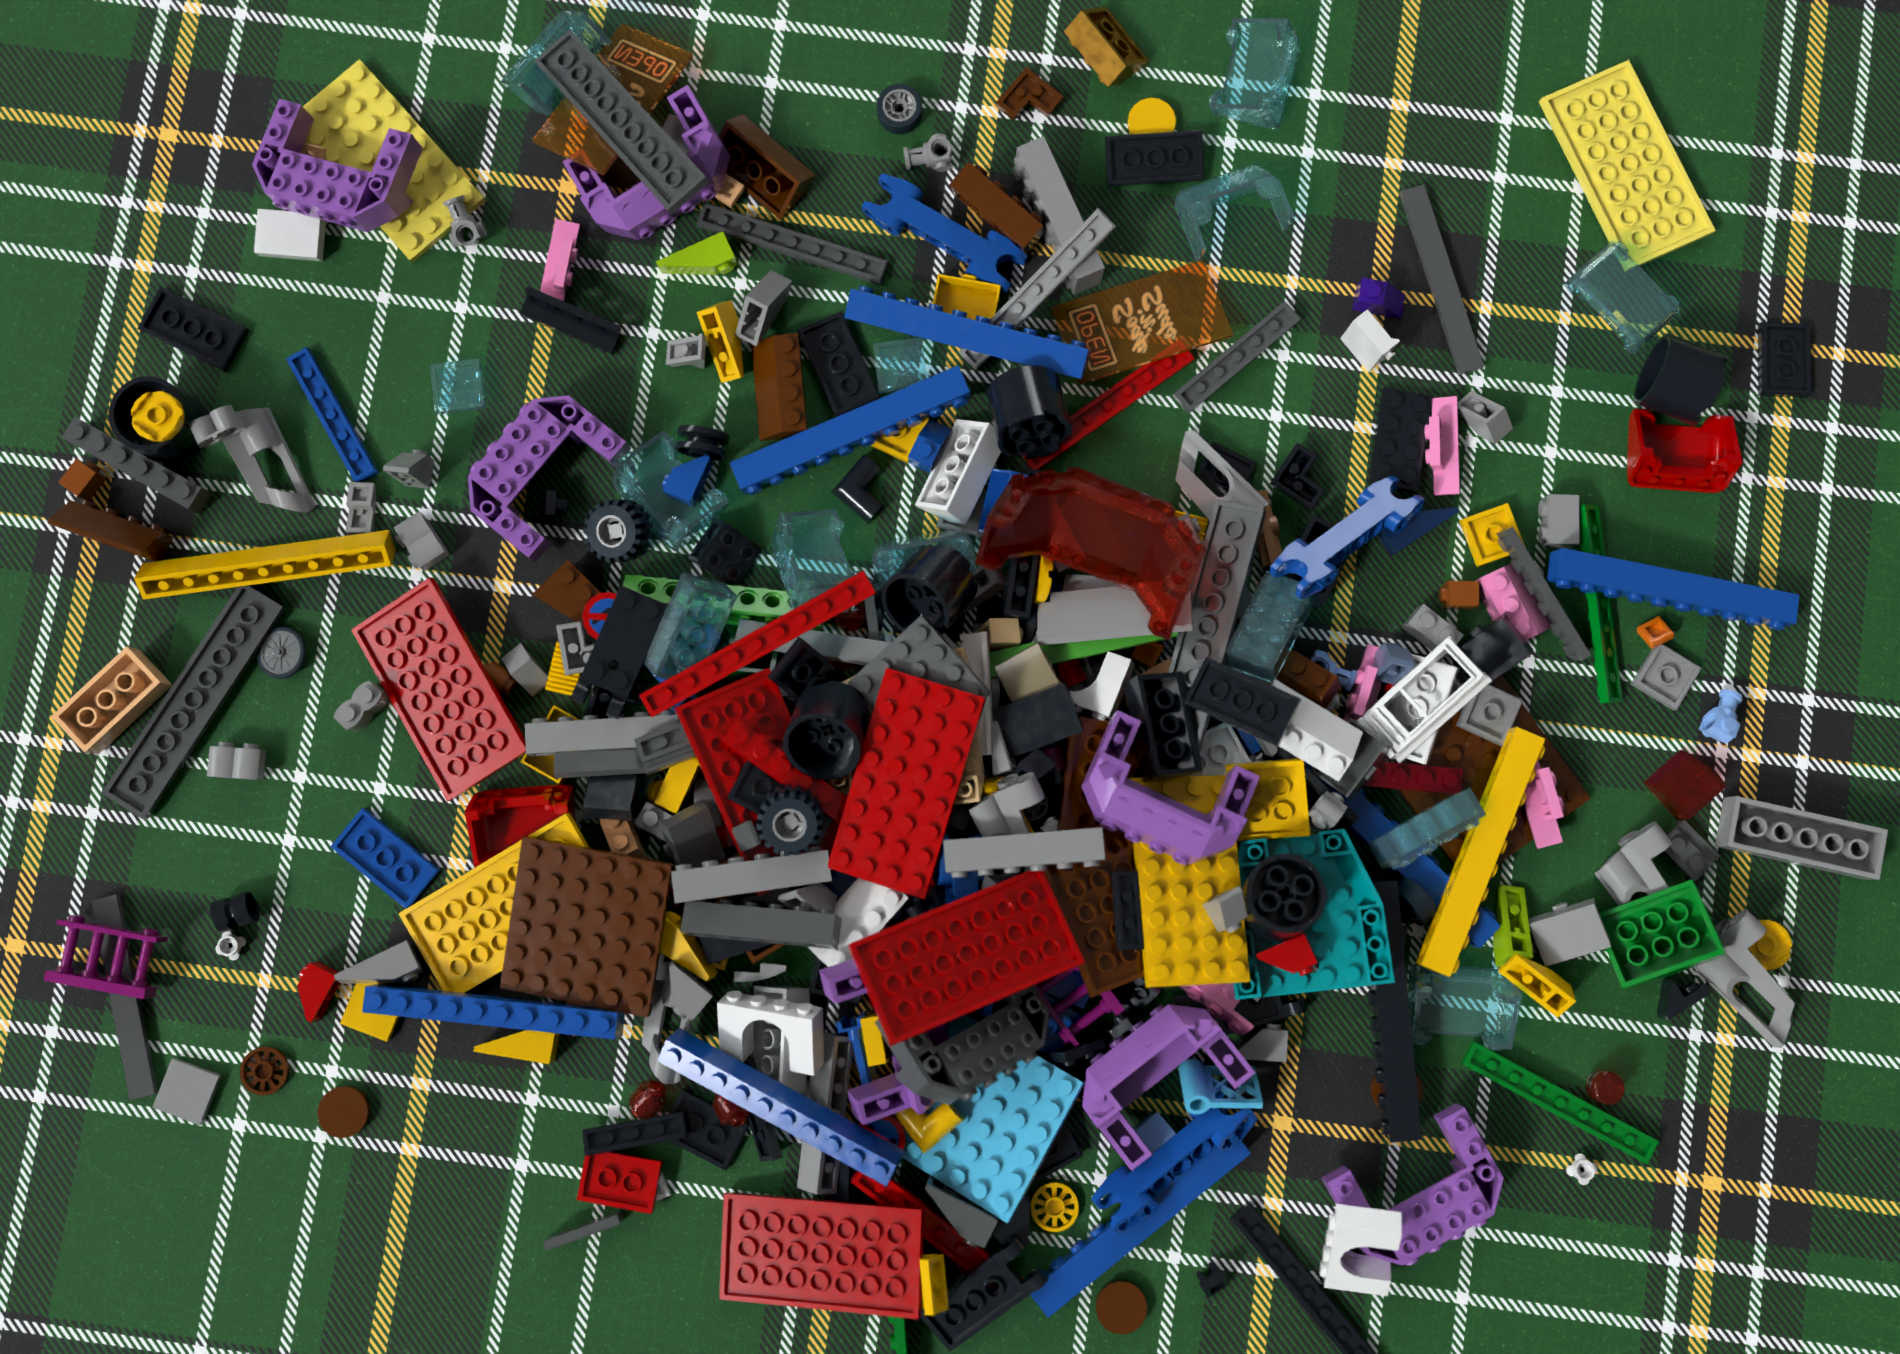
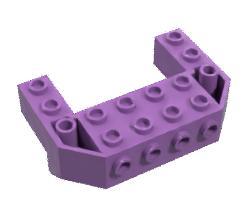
[563,85,730,240]
[252,99,423,232]
[468,395,631,563]
[1082,710,1260,865]
[819,959,949,1125]
[1082,1004,1255,1171]
[1321,1104,1504,1265]

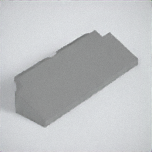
[1037,580,1193,645]

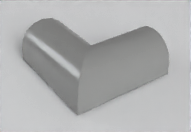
[556,621,616,676]

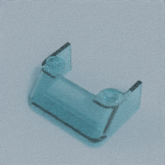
[501,11,612,115]
[1174,164,1294,263]

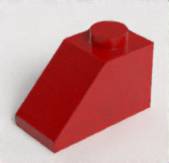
[1256,934,1318,976]
[297,961,340,1023]

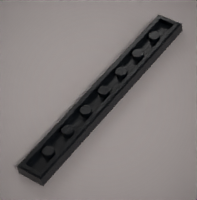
[1230,1201,1376,1354]

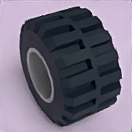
[583,499,653,563]
[756,784,824,856]

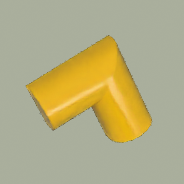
[894,1103,964,1154]

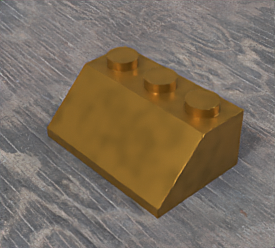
[1064,7,1150,87]

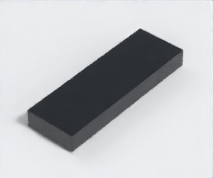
[1110,870,1144,951]

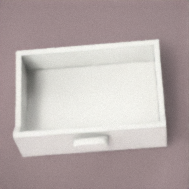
[254,209,327,261]
[1340,309,1400,372]

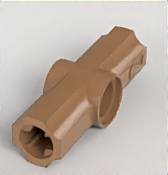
[1257,490,1282,568]

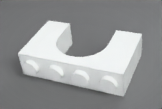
[1032,631,1135,721]
[717,991,824,1076]
[1319,1204,1402,1296]

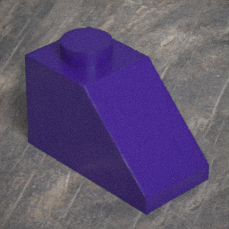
[1352,278,1405,319]

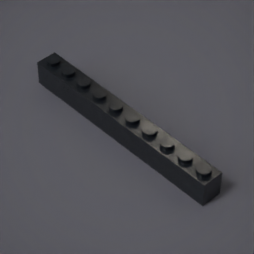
[1367,878,1422,1143]

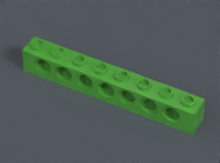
[623,575,822,631]

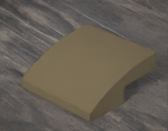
[994,642,1062,702]

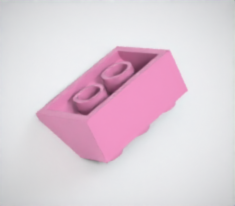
[1476,564,1551,640]

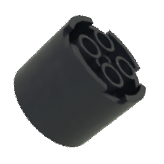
[1633,333,1728,425]
[987,365,1072,460]
[109,376,205,464]
[881,543,978,635]
[783,681,871,780]
[1241,853,1327,942]

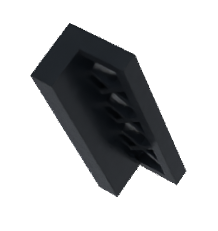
[520,286,622,355]

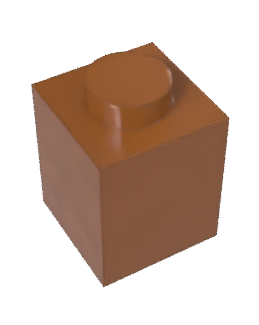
[58,459,107,501]
[1439,581,1479,610]

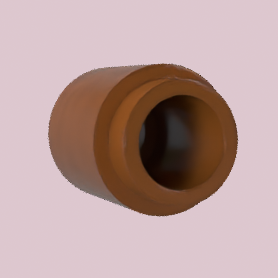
[483,661,517,696]

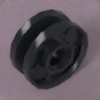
[674,425,730,461]

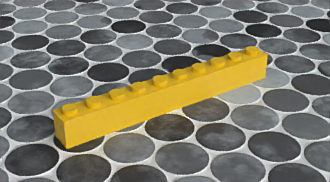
[134,530,396,600]
[1415,727,1545,977]

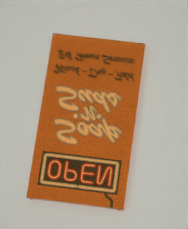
[532,23,693,175]
[1051,260,1233,385]

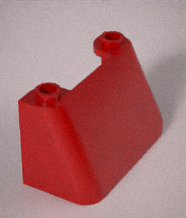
[1627,409,1743,493]
[464,784,576,867]

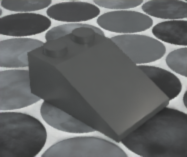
[925,1175,999,1248]

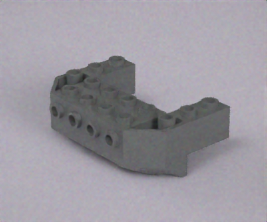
[875,986,1050,1105]

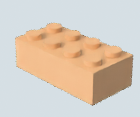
[51,646,173,755]

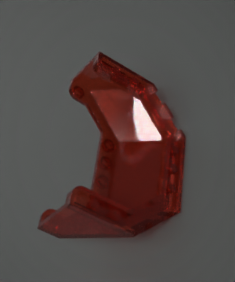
[975,467,1206,640]

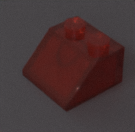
[1643,750,1726,820]

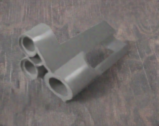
[188,405,316,513]
[1175,430,1269,520]
[968,772,1044,875]
[1594,822,1672,906]
[1693,909,1795,1048]
[642,952,699,1084]

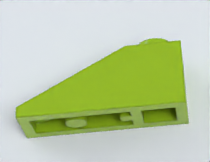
[656,231,738,275]
[1493,885,1533,967]

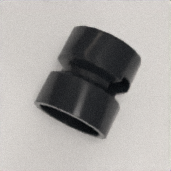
[210,891,260,933]

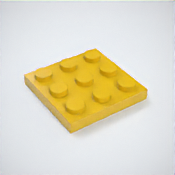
[1225,758,1310,841]

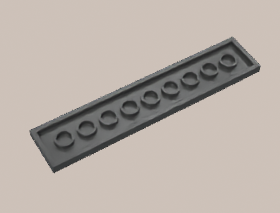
[534,29,709,215]
[1168,499,1267,754]
[102,585,286,820]

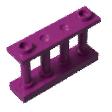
[44,915,168,999]
[1034,967,1125,1047]

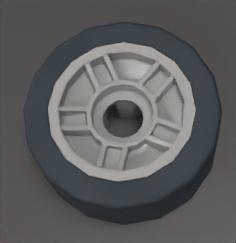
[876,84,922,135]

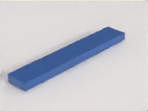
[286,347,379,483]

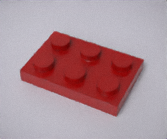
[577,1151,663,1214]

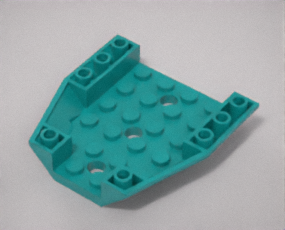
[1233,829,1395,1000]

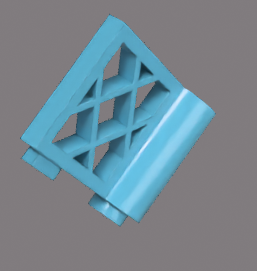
[1178,1059,1263,1114]

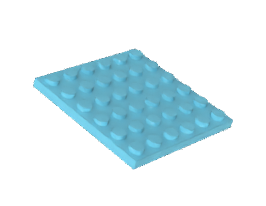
[892,1014,1085,1224]

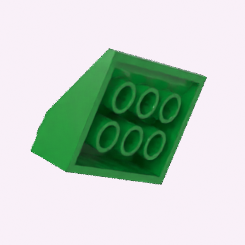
[1599,880,1728,990]

